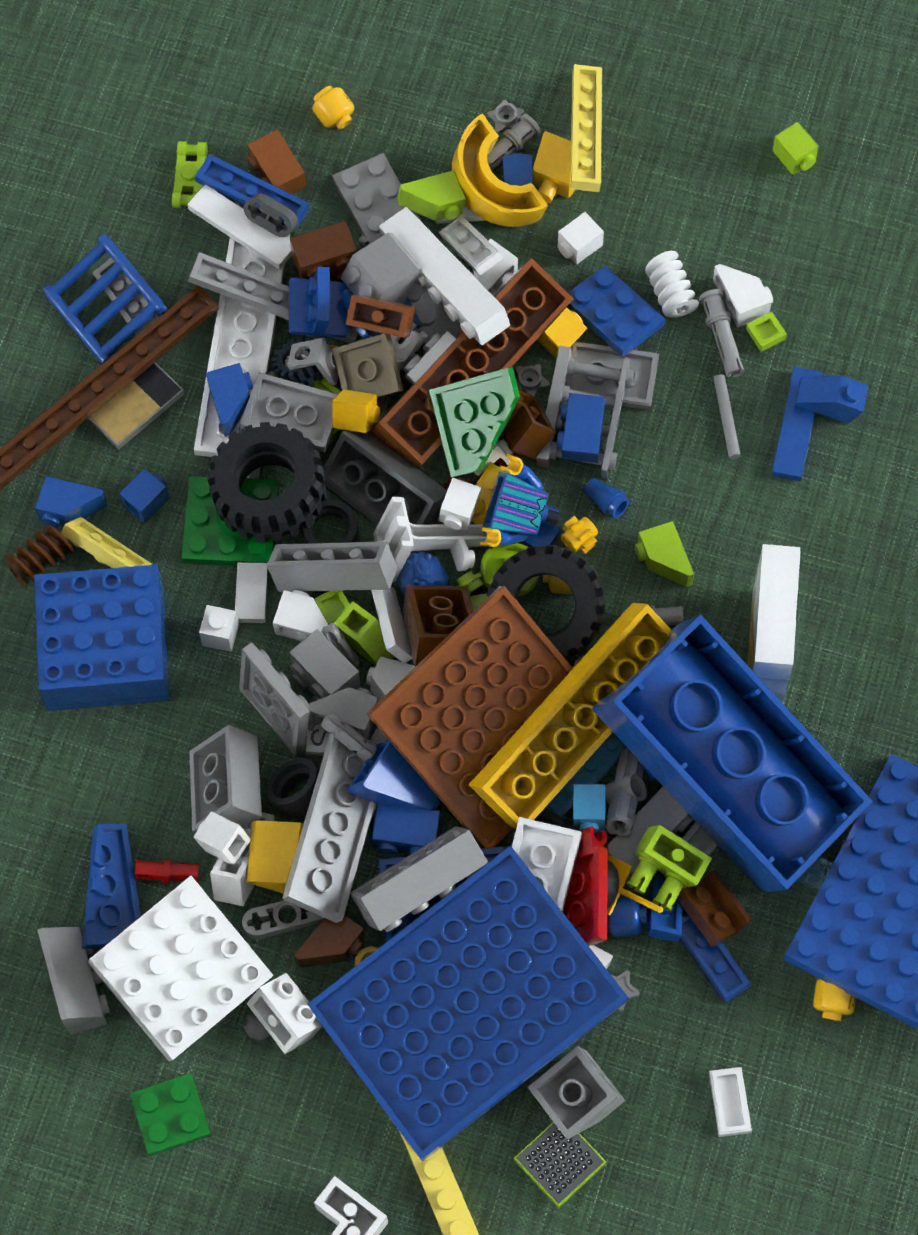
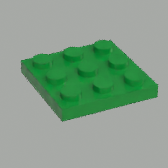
[181,476,279,566]

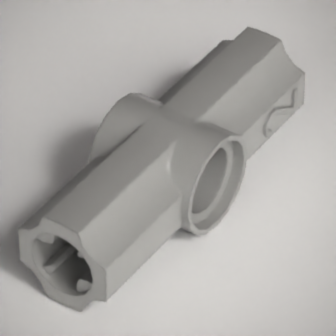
[605,748,647,837]

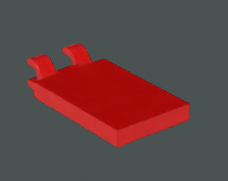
[563,826,608,946]

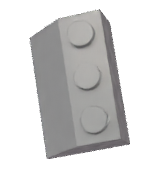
[189,725,262,833]
[37,927,110,1035]

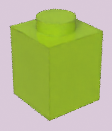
[772,122,819,175]

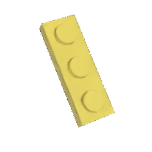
[61,517,152,568]

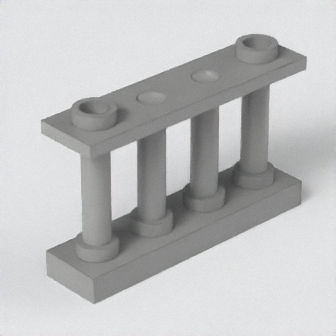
[536,346,634,479]

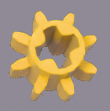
[561,516,598,554]

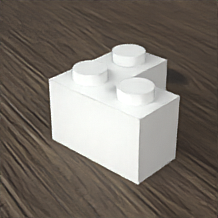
[314,1176,388,1235]

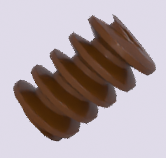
[6,525,74,589]

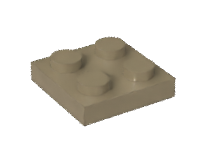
[333,333,404,399]

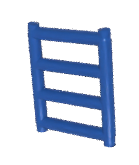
[43,234,167,364]

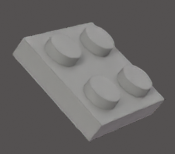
[401,331,456,387]

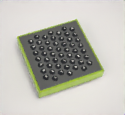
[514,1122,606,1208]

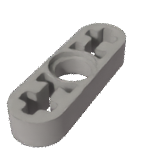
[242,900,324,939]

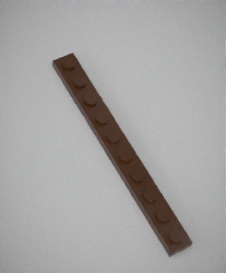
[0,286,219,490]

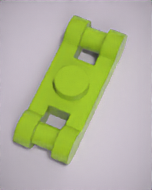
[172,141,208,209]

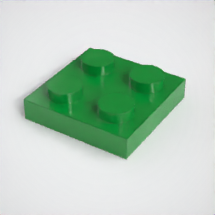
[130,1073,211,1157]

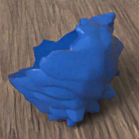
[397,551,449,598]

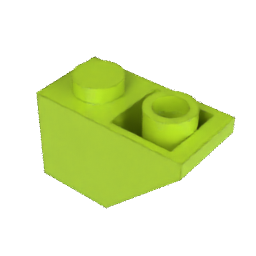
[333,601,395,666]

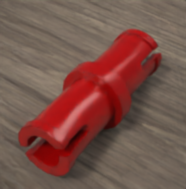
[135,859,200,884]

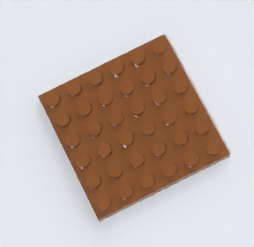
[366,586,573,849]

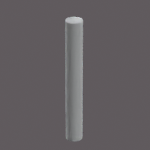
[713,374,741,459]

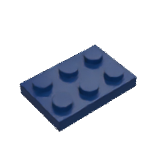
[566,265,665,358]

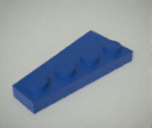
[82,824,141,949]

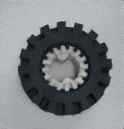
[271,336,323,387]

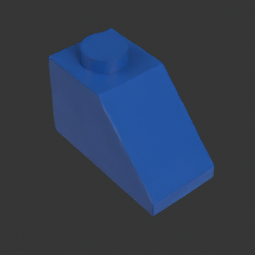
[206,363,253,437]
[795,376,868,424]
[35,477,107,527]

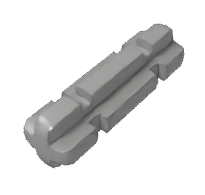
[321,623,359,668]
[321,712,377,761]

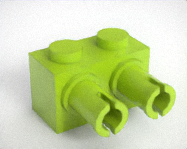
[626,825,712,911]

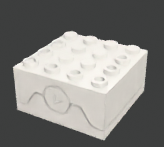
[87,876,274,1061]

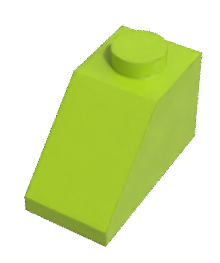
[397,170,466,221]
[634,521,694,587]

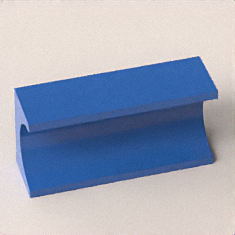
[592,614,873,893]

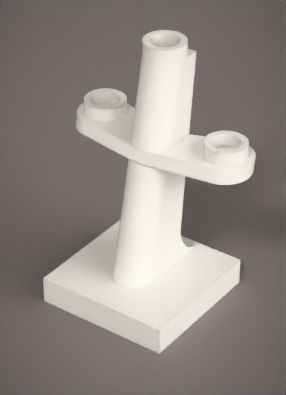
[373,497,487,582]

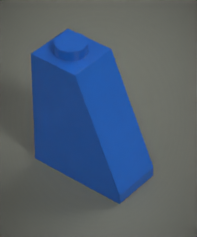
[346,740,441,811]

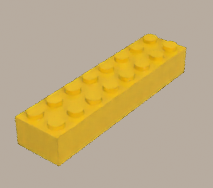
[469,603,671,829]

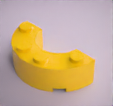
[452,113,548,227]

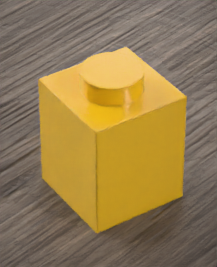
[537,308,587,358]
[332,389,380,433]

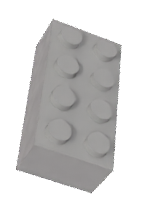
[350,826,489,932]

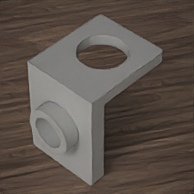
[287,338,339,386]

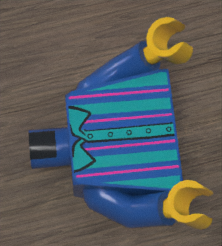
[480,454,560,547]

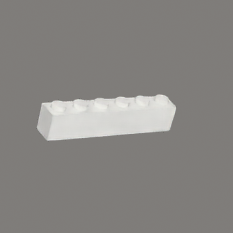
[378,207,511,345]

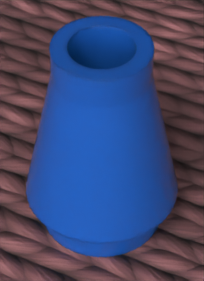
[584,478,629,519]

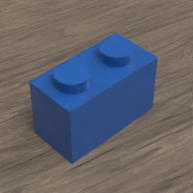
[557,393,605,463]
[372,804,441,855]

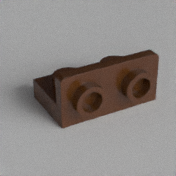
[677,870,751,947]

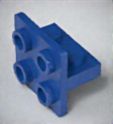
[289,267,348,338]

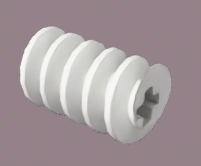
[645,250,699,318]

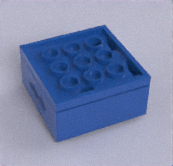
[34,564,170,711]

